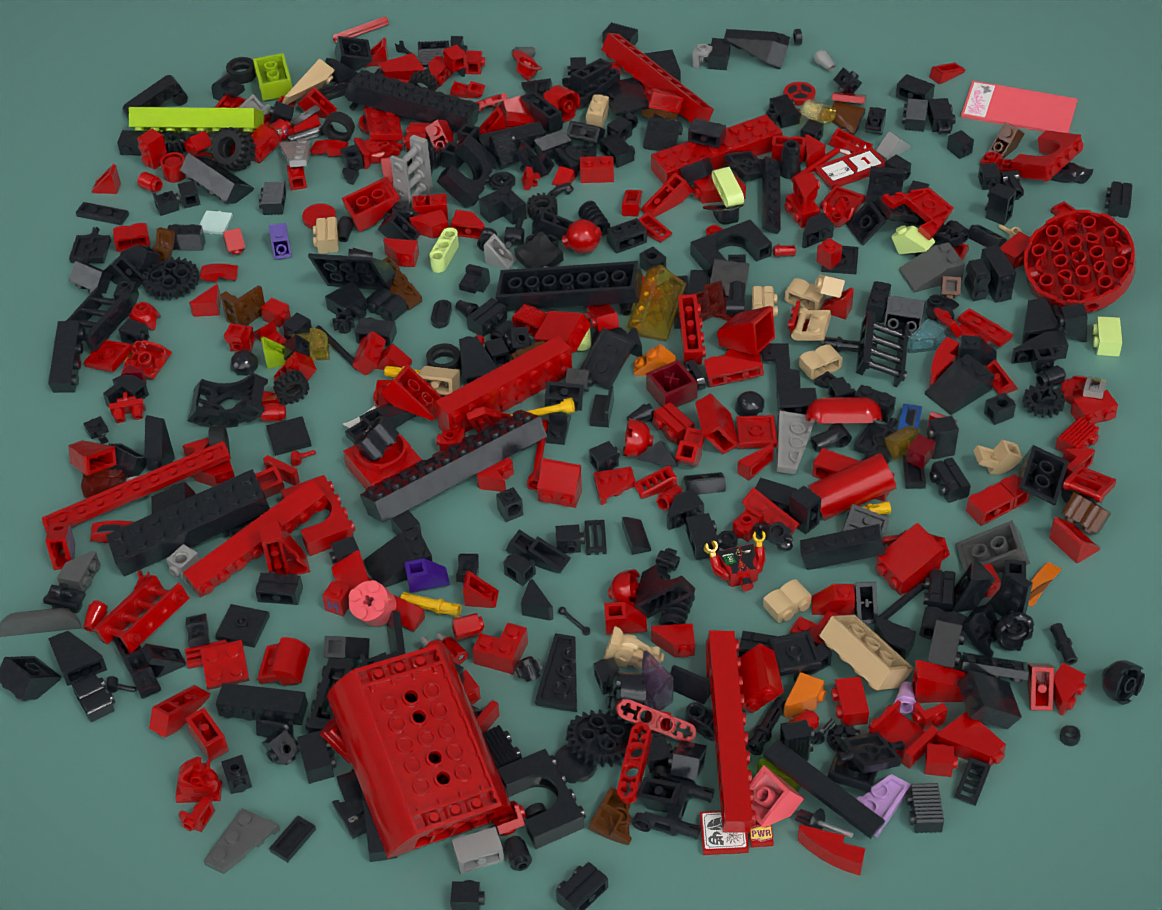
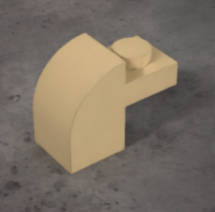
[973,439,1023,475]

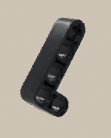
[122,75,188,119]

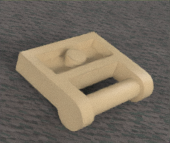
[791,308,831,341]

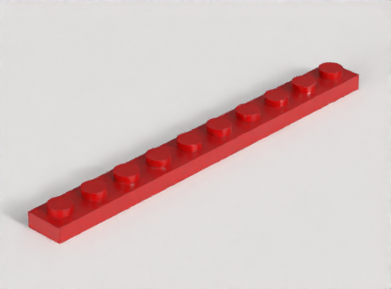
[42,441,231,533]

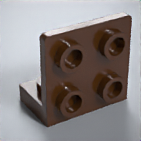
[220,285,265,326]

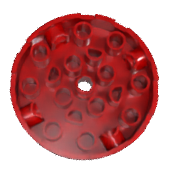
[1024,210,1136,313]

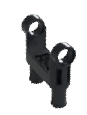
[632,765,715,840]

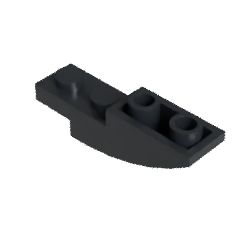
[345,403,416,443]

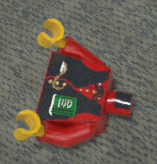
[704,531,766,591]

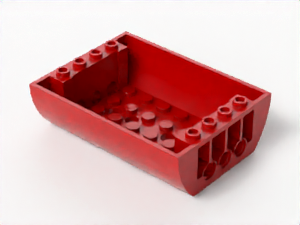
[327,644,514,859]

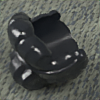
[994,612,1035,651]

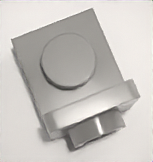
[693,43,712,69]

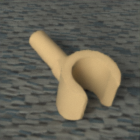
[998,224,1021,239]

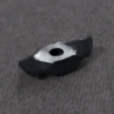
[1051,162,1093,184]

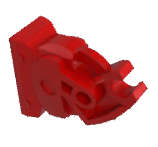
[644,87,683,114]
[354,138,403,169]
[176,756,223,803]

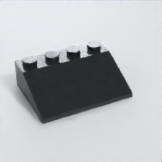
[308,253,396,290]

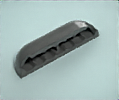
[0,608,81,637]

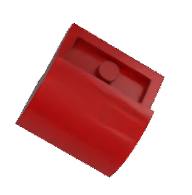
[257,637,311,686]

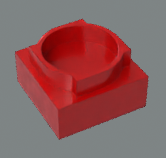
[343,434,422,489]

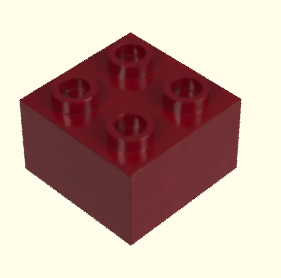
[646,360,698,407]

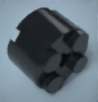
[605,671,646,716]

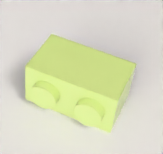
[1092,317,1122,356]

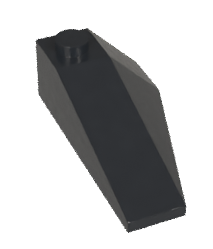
[724,29,790,70]

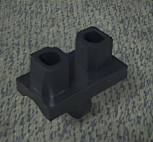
[43,583,86,613]

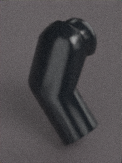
[549,182,574,198]

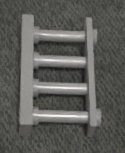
[390,135,433,208]

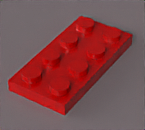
[363,105,403,141]

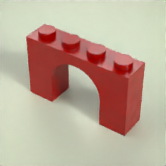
[1011,130,1083,181]
[281,475,356,556]

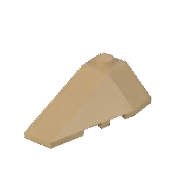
[282,58,334,104]

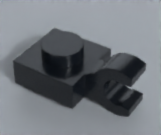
[83,416,109,444]

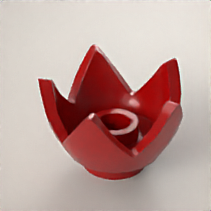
[823,198,854,227]
[129,302,161,330]

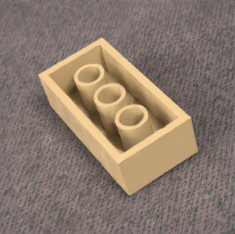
[820,615,913,690]

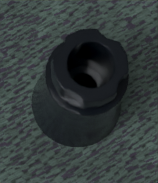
[780,139,801,179]

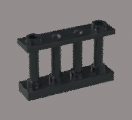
[66,287,135,352]
[856,310,911,387]

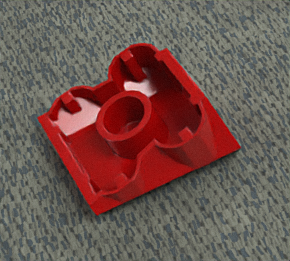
[122,340,172,380]

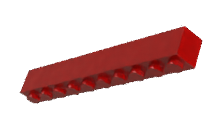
[601,33,714,124]
[707,630,756,833]

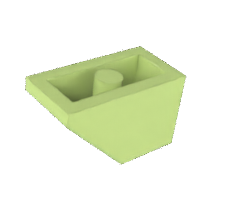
[891,226,935,254]

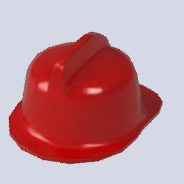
[512,50,542,81]

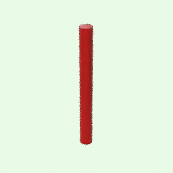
[791,147,840,183]

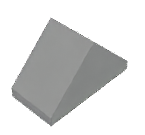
[876,131,911,161]
[484,234,517,270]

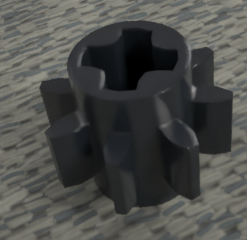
[332,312,355,334]
[656,547,680,573]
[515,656,543,682]

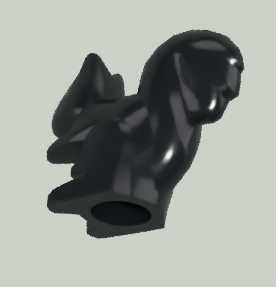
[754,521,793,551]

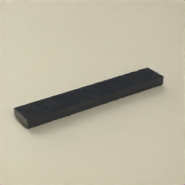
[763,739,885,839]

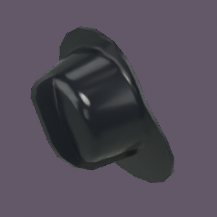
[703,204,744,225]

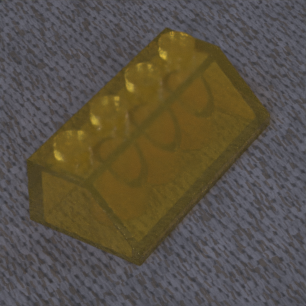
[627,264,686,342]

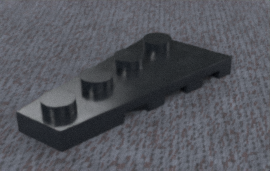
[535,633,577,712]

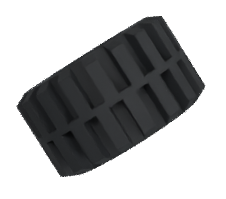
[210,127,256,171]

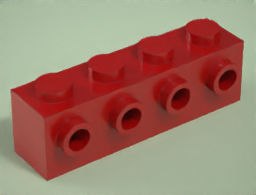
[678,294,706,365]

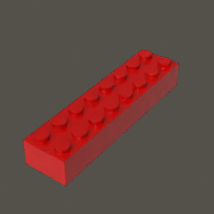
[651,114,783,184]
[435,336,572,432]

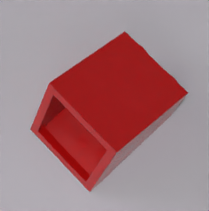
[717,306,775,355]
[876,523,944,596]

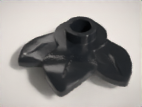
[926,294,959,321]

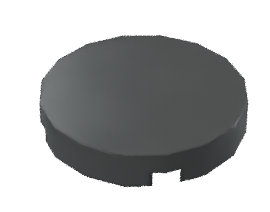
[291,105,321,126]

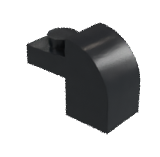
[211,74,245,101]
[516,143,554,177]
[459,264,490,294]
[103,375,149,407]

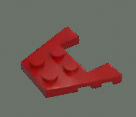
[881,188,954,240]

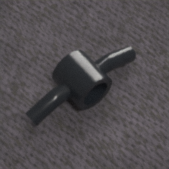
[504,218,525,249]

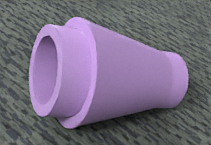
[895,682,916,714]

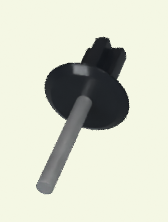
[795,808,853,838]

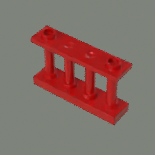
[94,575,190,653]

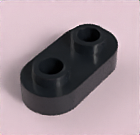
[684,359,706,391]

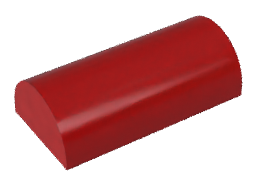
[808,453,897,521]

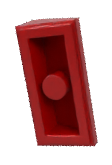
[985,359,1018,395]
[394,595,425,632]

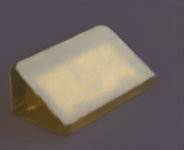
[885,426,919,460]

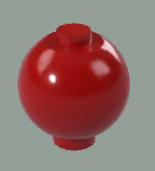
[562,219,602,254]

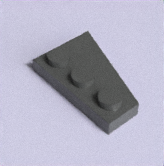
[204,808,280,874]

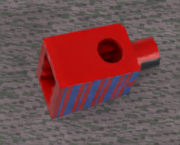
[45,522,75,570]

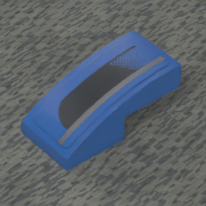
[898,403,922,435]

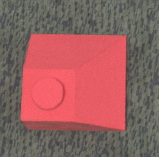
[749,765,804,827]

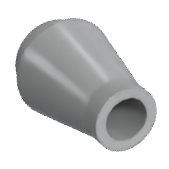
[814,50,836,72]

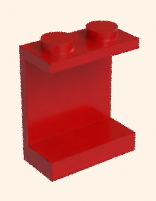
[868,700,939,769]

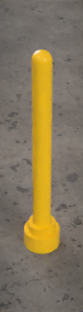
[510,397,575,416]

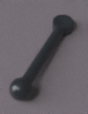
[558,607,590,636]

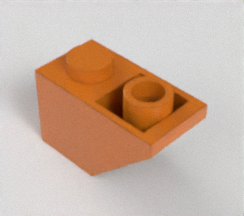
[633,344,676,376]

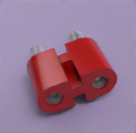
[420,633,468,664]

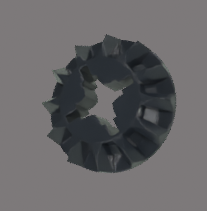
[489,172,516,190]
[827,723,860,752]

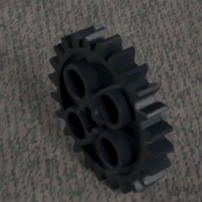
[142,257,200,300]
[566,709,635,768]

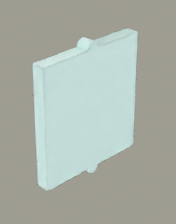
[200,211,233,234]

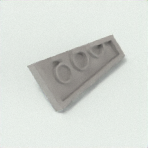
[279,138,312,167]
[776,411,815,475]

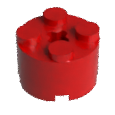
[543,85,580,122]

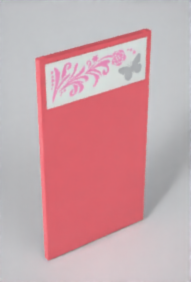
[961,81,1078,133]

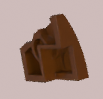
[829,101,865,135]
[587,787,632,845]

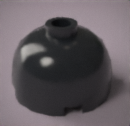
[1102,660,1145,705]

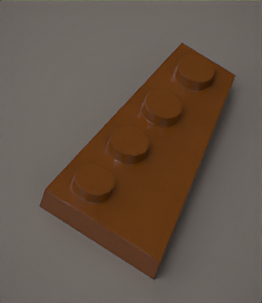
[382,255,422,310]

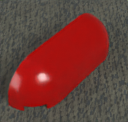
[806,397,882,423]

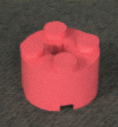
[349,580,396,627]

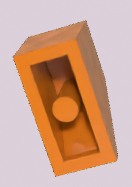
[784,672,826,718]

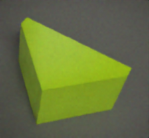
[261,336,286,369]

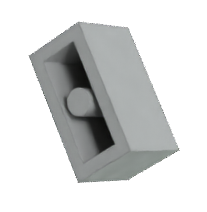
[452,827,504,874]

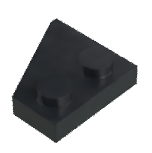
[332,798,366,839]

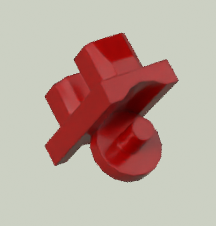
[109,392,146,423]

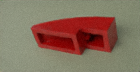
[929,336,960,387]
[798,825,866,876]

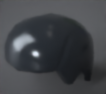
[230,350,258,376]
[735,391,765,416]

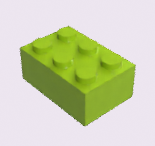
[253,53,292,101]

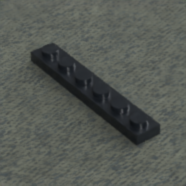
[762,156,781,234]

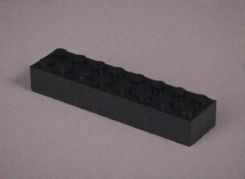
[347,70,479,132]
[495,261,643,311]
[106,469,270,577]

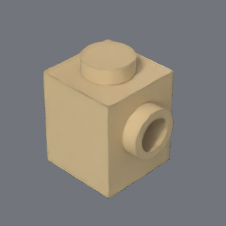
[814,274,845,298]

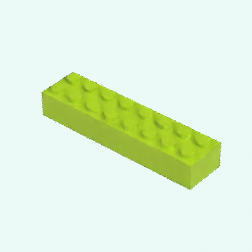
[129,107,264,133]

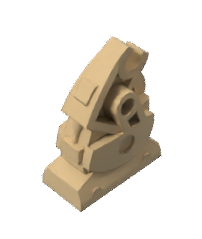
[603,626,664,669]

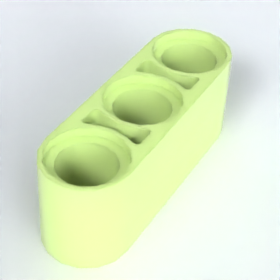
[712,167,744,208]
[430,228,459,273]

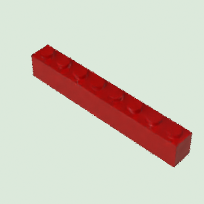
[183,479,328,598]

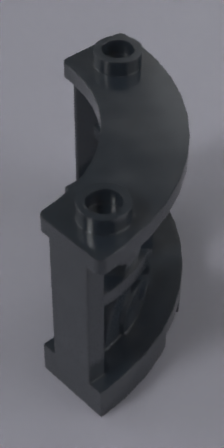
[187,373,268,428]

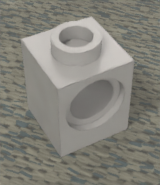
[166,544,199,581]

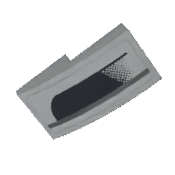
[1083,376,1107,399]

